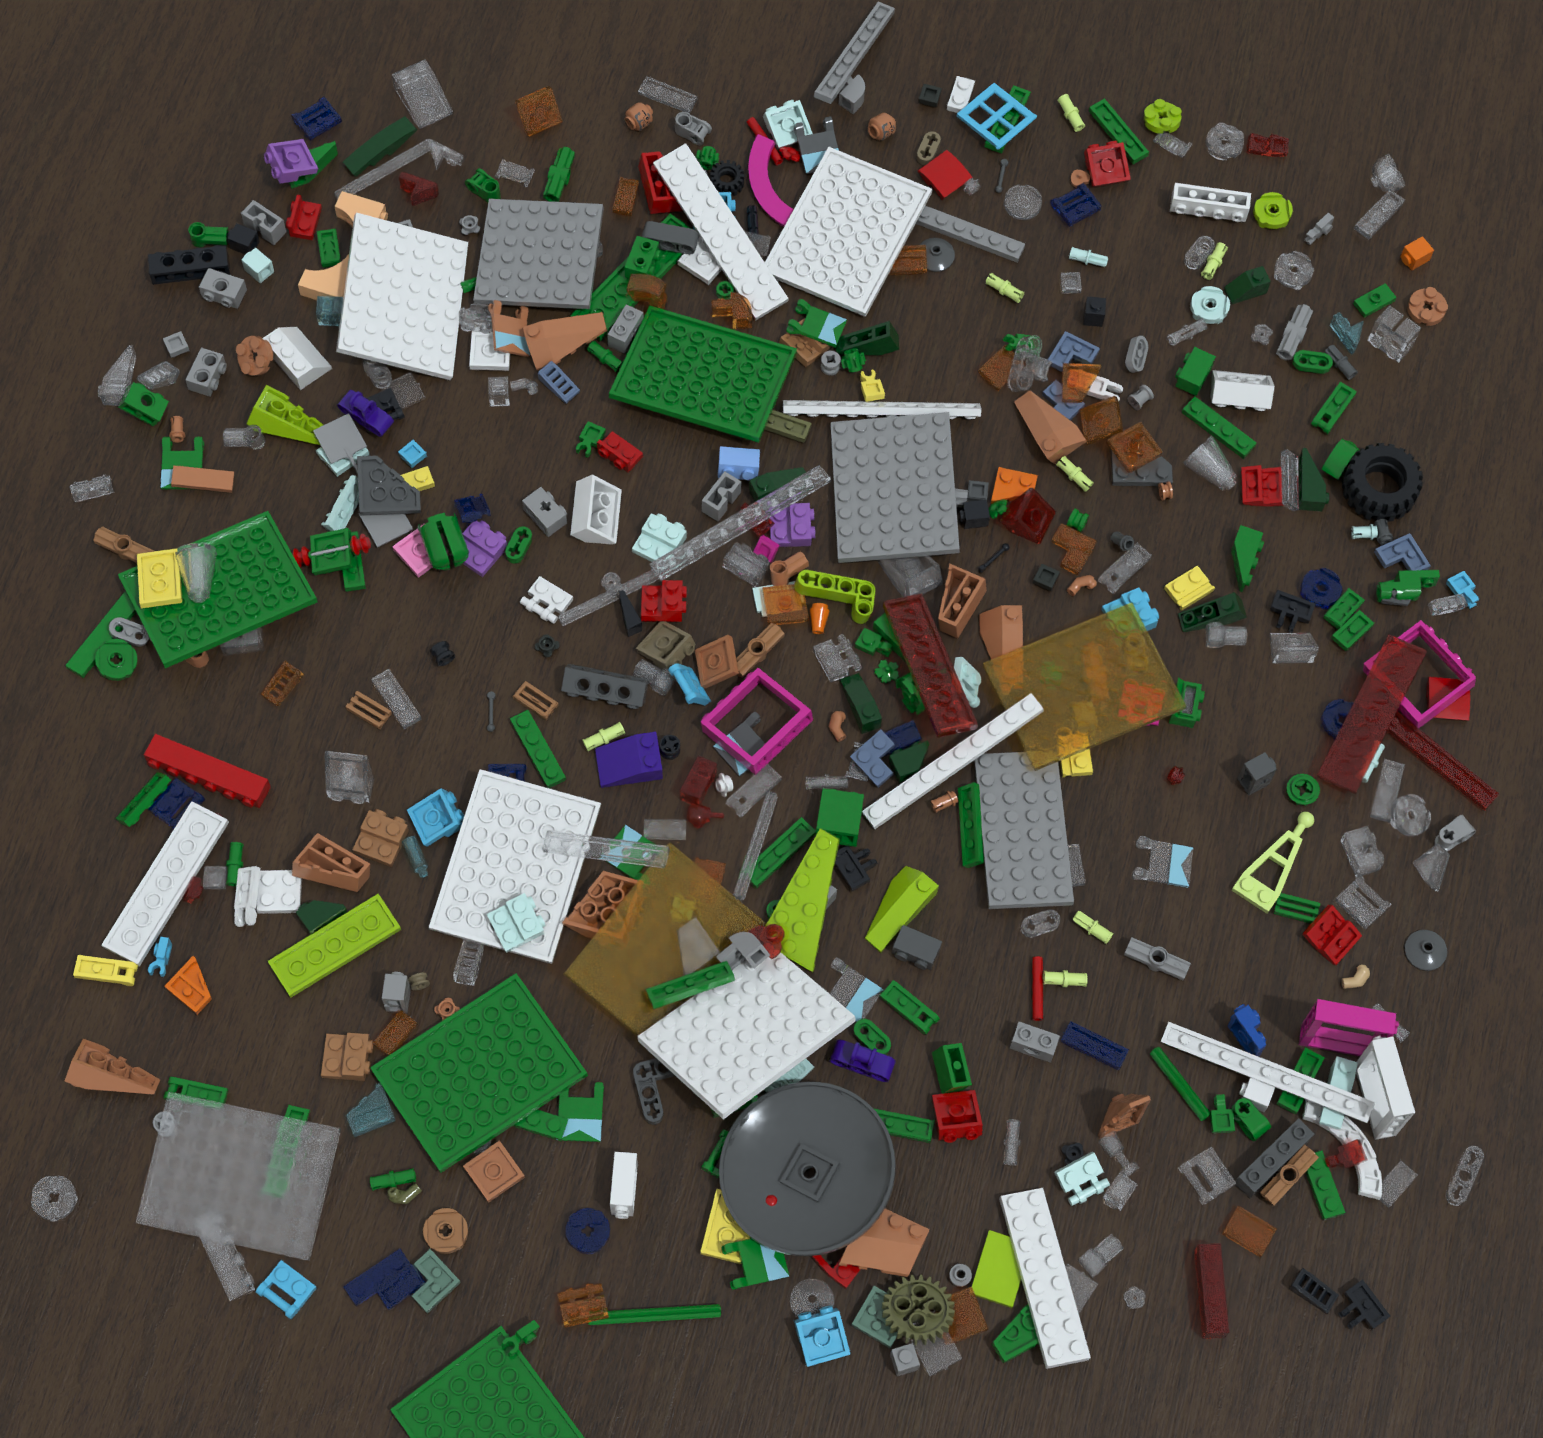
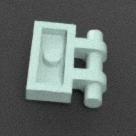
[1054,1152,1110,1206]

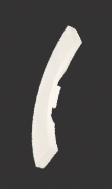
[1302,1099,1382,1200]

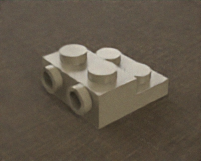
[636,621,696,674]

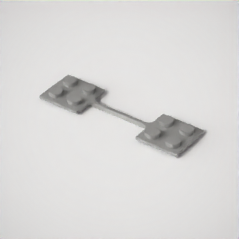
[313,413,413,548]

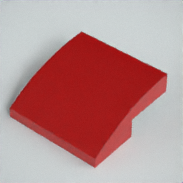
[918,150,973,200]
[1241,465,1285,506]
[1426,677,1470,721]
[1302,905,1362,965]

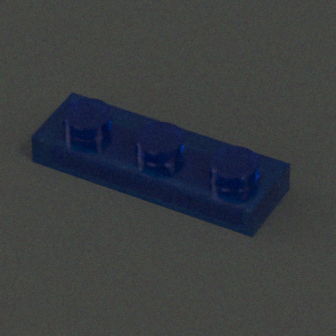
[1060,1021,1129,1070]
[343,1249,413,1307]

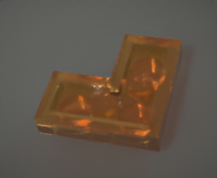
[1051,523,1097,576]

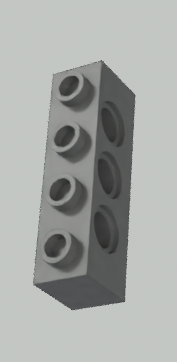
[561,664,649,709]
[1235,1118,1314,1198]

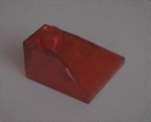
[1000,488,1056,544]

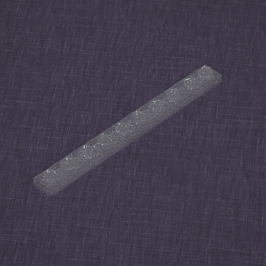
[649,465,831,581]

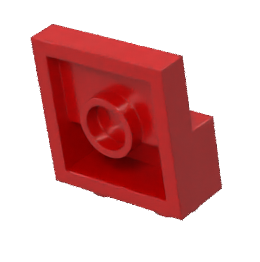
[1084,141,1131,188]
[641,580,687,622]
[932,1090,983,1143]

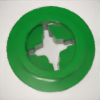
[1286,774,1320,806]

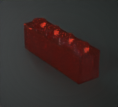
[1195,1243,1229,1339]

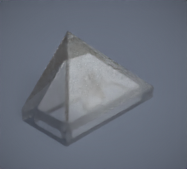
[1413,844,1450,891]

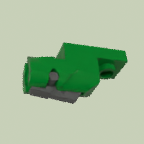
[1376,570,1440,606]

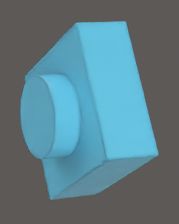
[398,440,427,468]

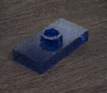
[884,720,922,757]
[376,1264,426,1310]

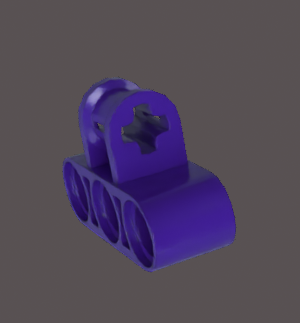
[337,390,394,437]
[829,1040,896,1082]

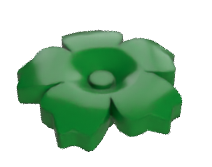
[988,499,1008,519]
[874,660,899,684]

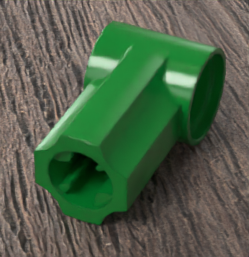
[188,222,229,247]

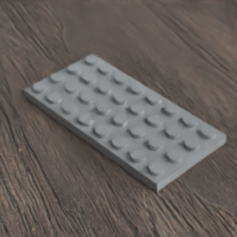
[974,751,1074,909]

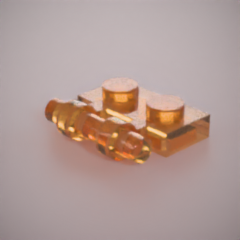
[557,1283,609,1328]

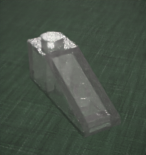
[98,345,136,406]

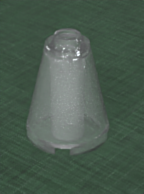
[1183,436,1237,491]
[175,543,217,603]

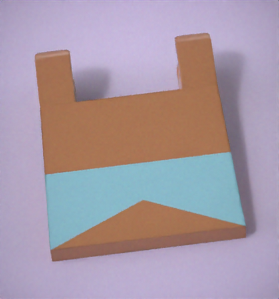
[488,300,530,357]

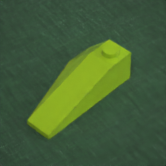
[247,385,323,445]
[865,866,939,953]

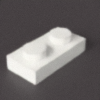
[947,76,975,113]

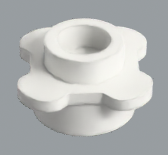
[715,773,733,797]

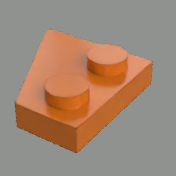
[991,467,1038,504]
[164,956,212,1015]

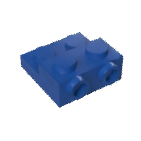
[1227,1004,1266,1057]

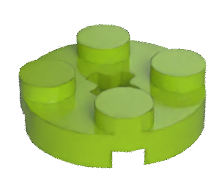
[1143,99,1182,134]
[1253,192,1293,229]

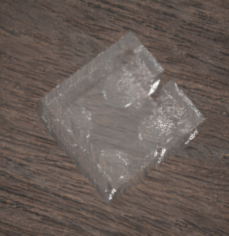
[1368,305,1421,362]

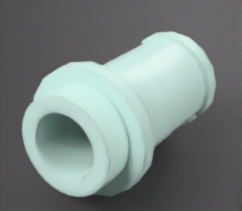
[1351,524,1378,540]

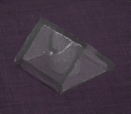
[1270,633,1319,663]

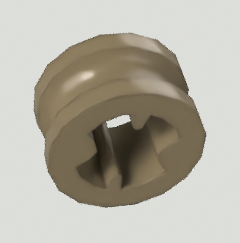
[408,972,430,991]

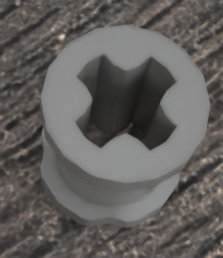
[1127,385,1154,410]

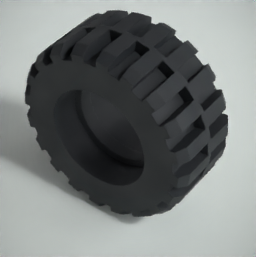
[1342,443,1423,522]

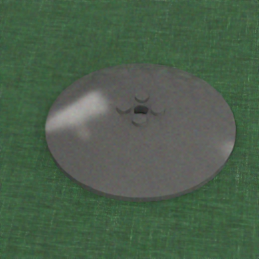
[719,1082,896,1256]

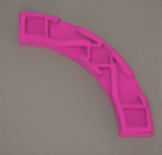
[748,134,794,227]

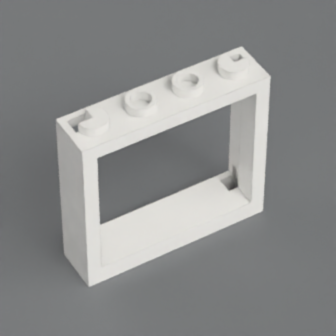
[1356,1036,1415,1140]

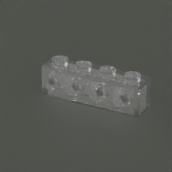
[192,1209,255,1301]

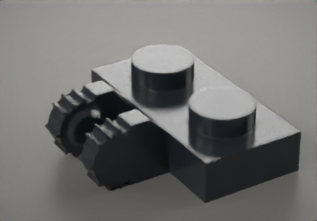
[1270,590,1316,633]
[835,846,878,891]
[1338,1279,1391,1330]

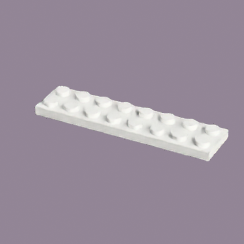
[101,801,229,967]
[1000,1188,1091,1369]

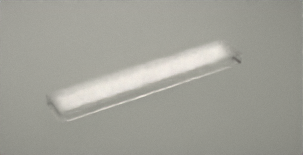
[542,830,670,868]

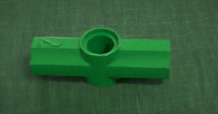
[543,147,575,202]

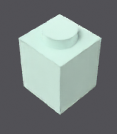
[242,248,274,284]

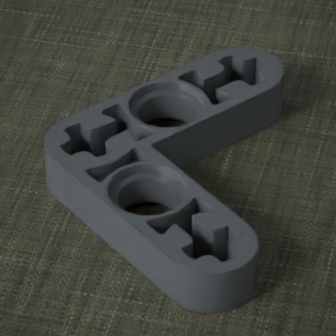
[633,1058,675,1125]

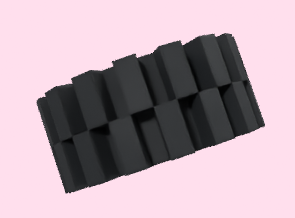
[710,160,744,196]

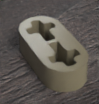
[917,131,941,166]

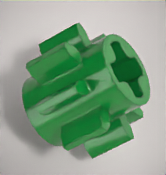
[696,146,719,170]
[841,348,866,372]

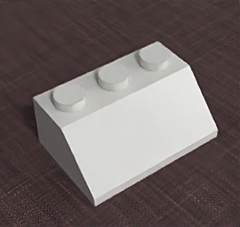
[263,327,332,390]
[1210,370,1275,411]
[570,475,622,544]

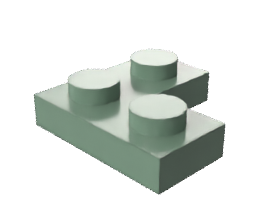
[412,1249,461,1314]
[851,1286,898,1348]

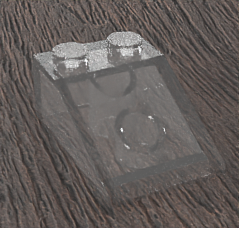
[392,59,453,129]
[877,556,943,601]
[325,751,374,804]

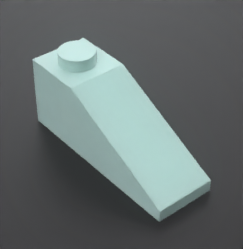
[1319,1056,1358,1130]

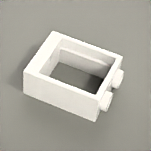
[610,1152,638,1219]

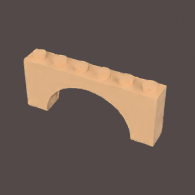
[298,191,388,308]

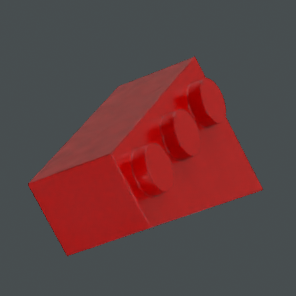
[638,151,683,214]

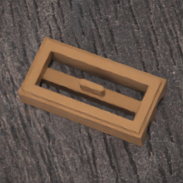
[513,681,559,721]
[345,691,392,729]

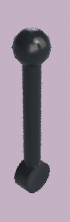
[978,543,1010,573]

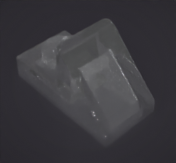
[428,139,464,170]

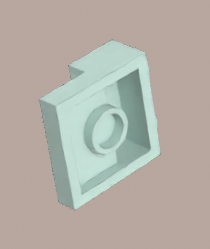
[763,100,813,150]
[632,513,687,569]
[487,893,546,953]

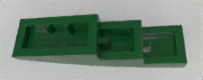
[343,116,417,177]

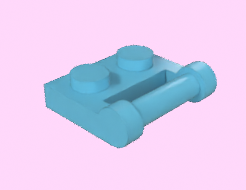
[668,664,711,706]
[256,1260,317,1319]

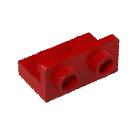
[286,195,322,240]
[597,431,643,473]

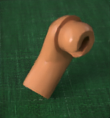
[1067,575,1097,596]
[829,711,846,742]

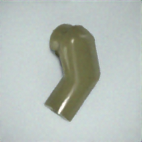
[387,1183,422,1204]

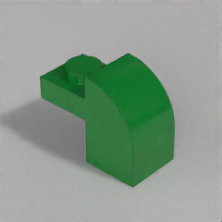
[1321,439,1360,479]

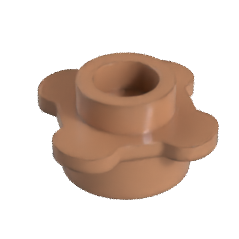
[434,998,460,1021]

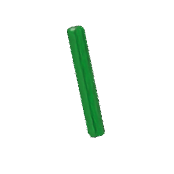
[1150,1047,1210,1121]

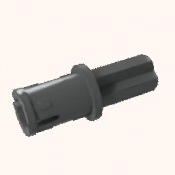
[1325,345,1358,380]

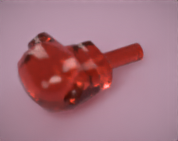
[687,804,724,828]

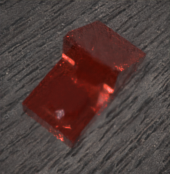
[399,172,439,206]

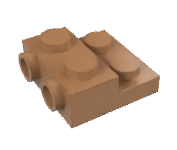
[352,809,409,867]
[321,1033,373,1081]

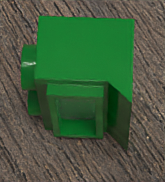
[1169,677,1205,728]

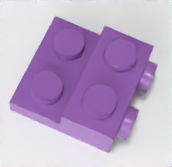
[264,139,318,183]
[769,503,815,547]
[462,519,507,577]

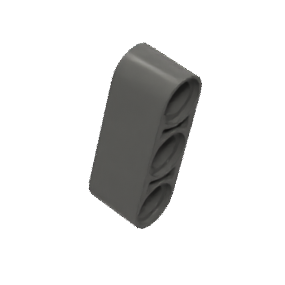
[642,221,699,255]

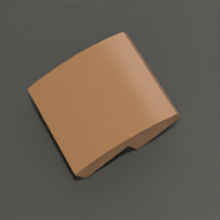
[779,319,832,367]

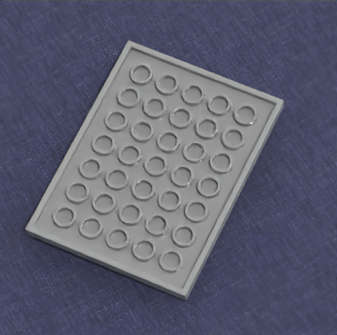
[831,412,960,563]

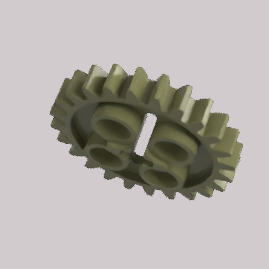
[882,1275,955,1345]

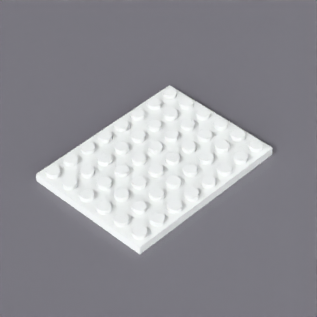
[765,147,932,317]
[336,212,468,380]
[429,769,601,964]
[638,944,855,1119]

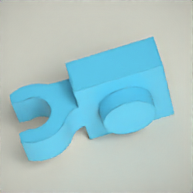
[1446,571,1479,609]
[148,937,172,977]

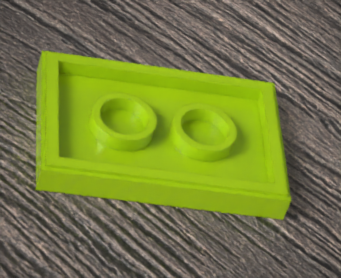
[970,1230,1021,1308]

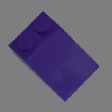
[595,732,663,788]

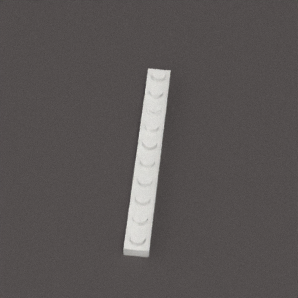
[783,400,981,419]
[862,693,1044,830]
[1161,1022,1375,1123]

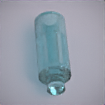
[402,836,429,878]

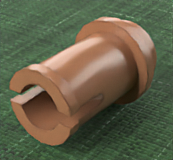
[169,416,185,443]
[930,791,958,813]

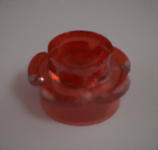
[1166,766,1185,785]

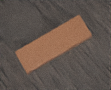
[171,465,234,493]

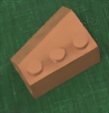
[562,871,647,948]
[839,1209,930,1277]

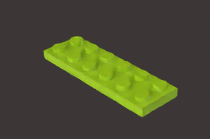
[268,894,401,998]

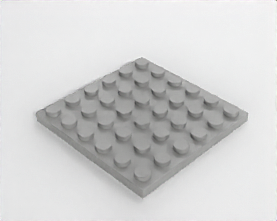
[473,199,604,309]

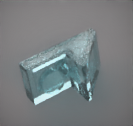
[1330,312,1364,355]

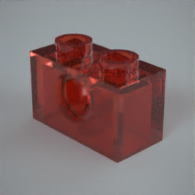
[680,755,717,808]

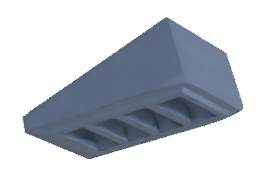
[538,361,580,404]

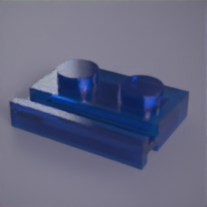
[454,493,491,523]

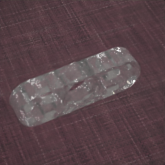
[1446,1146,1484,1206]

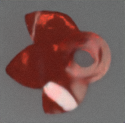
[748,924,785,959]

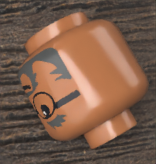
[624,102,653,131]
[868,113,896,141]

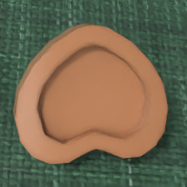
[1070,170,1090,188]

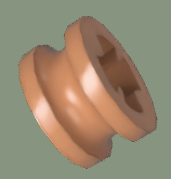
[1158,481,1173,501]

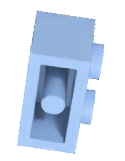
[718,446,760,480]

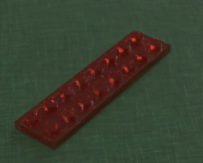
[883,593,978,738]
[1317,635,1427,794]

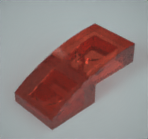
[1247,133,1289,157]

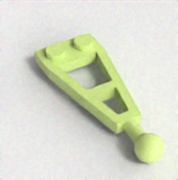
[1232,812,1314,914]

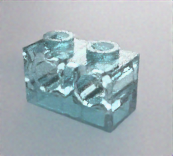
[316,296,343,326]

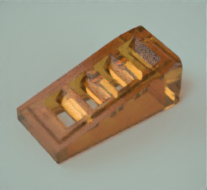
[261,661,304,706]

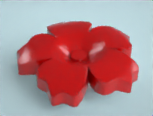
[779,146,801,162]

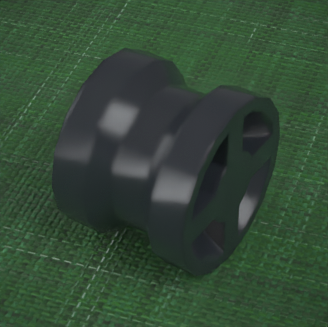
[430,641,455,666]
[660,735,680,760]

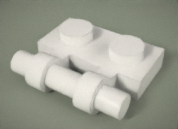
[520,576,573,624]

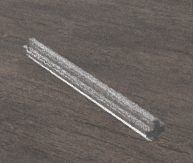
[334,139,434,200]
[558,564,668,626]
[733,791,778,901]

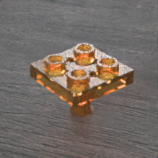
[515,86,563,137]
[1107,422,1163,473]

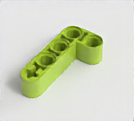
[794,570,875,624]

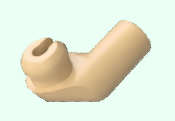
[1342,965,1370,989]

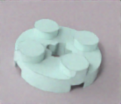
[1190,286,1230,324]

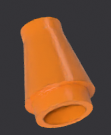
[810,603,830,634]

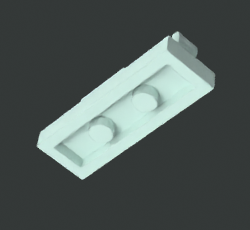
[321,475,359,531]

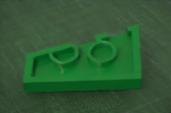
[992,1304,1039,1364]

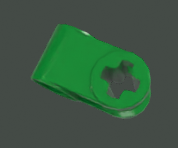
[465,168,501,203]
[1231,1098,1271,1142]

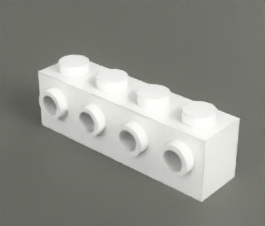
[1170,183,1251,222]

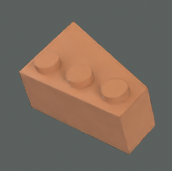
[938,563,987,638]
[292,833,370,892]

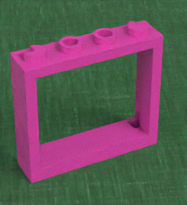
[1363,620,1476,730]
[700,668,813,775]
[1299,999,1399,1056]

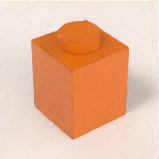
[1400,236,1434,271]

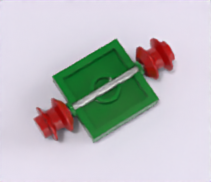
[292,528,371,576]

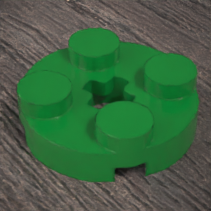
[95,639,137,681]

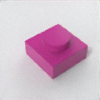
[753,535,780,564]

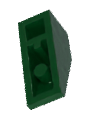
[836,321,899,355]
[1298,448,1329,512]
[749,467,812,507]
[840,673,882,734]

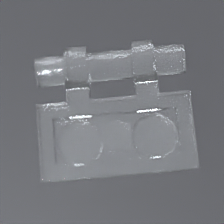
[813,634,862,683]

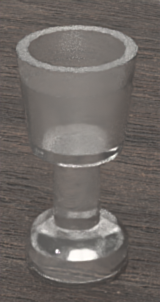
[1098,1131,1140,1179]

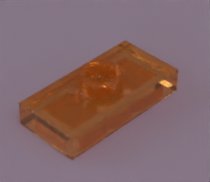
[613,177,639,216]
[373,1010,418,1056]

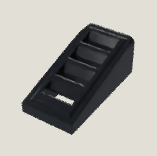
[619,590,642,637]
[1289,1268,1339,1314]

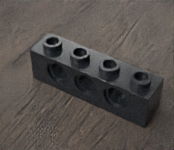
[148,245,231,285]

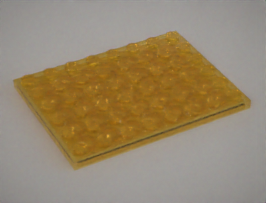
[983,603,1186,771]
[563,842,767,1036]

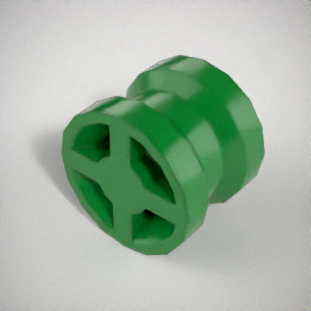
[1066,508,1090,533]

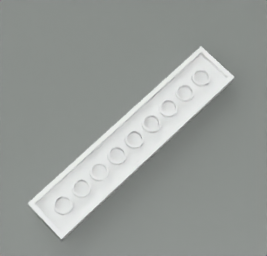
[653,143,788,321]

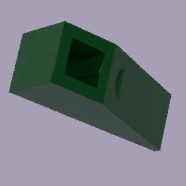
[1178,592,1247,632]

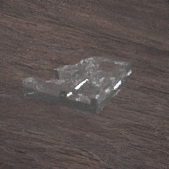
[677,917,720,975]

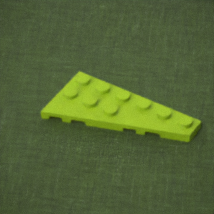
[758,829,840,972]

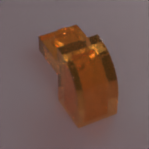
[626,274,667,309]
[712,292,752,329]

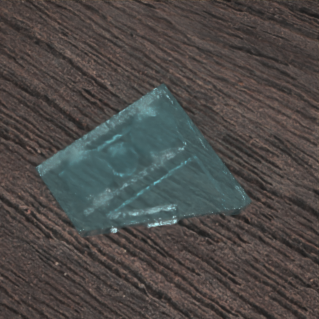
[346,1083,396,1137]

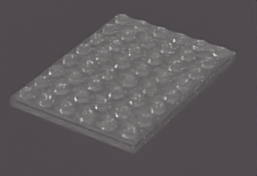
[136,1092,341,1261]

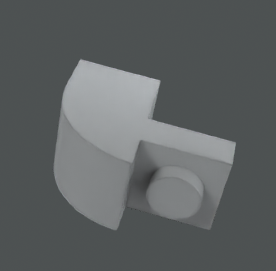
[839,74,865,114]
[716,932,770,970]

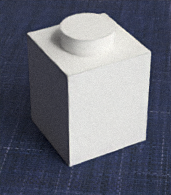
[1239,1077,1275,1112]

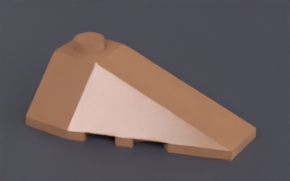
[523,312,607,371]
[1014,390,1087,464]
[979,605,1023,690]
[65,1039,160,1094]
[1098,1094,1151,1139]

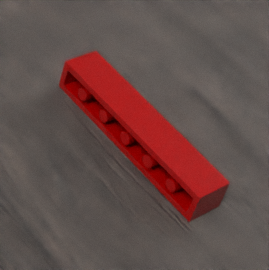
[144,734,271,808]

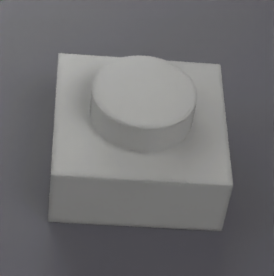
[163,331,190,358]

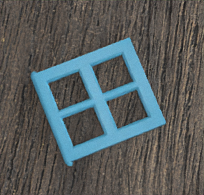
[957,83,1037,150]

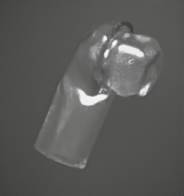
[510,378,538,395]

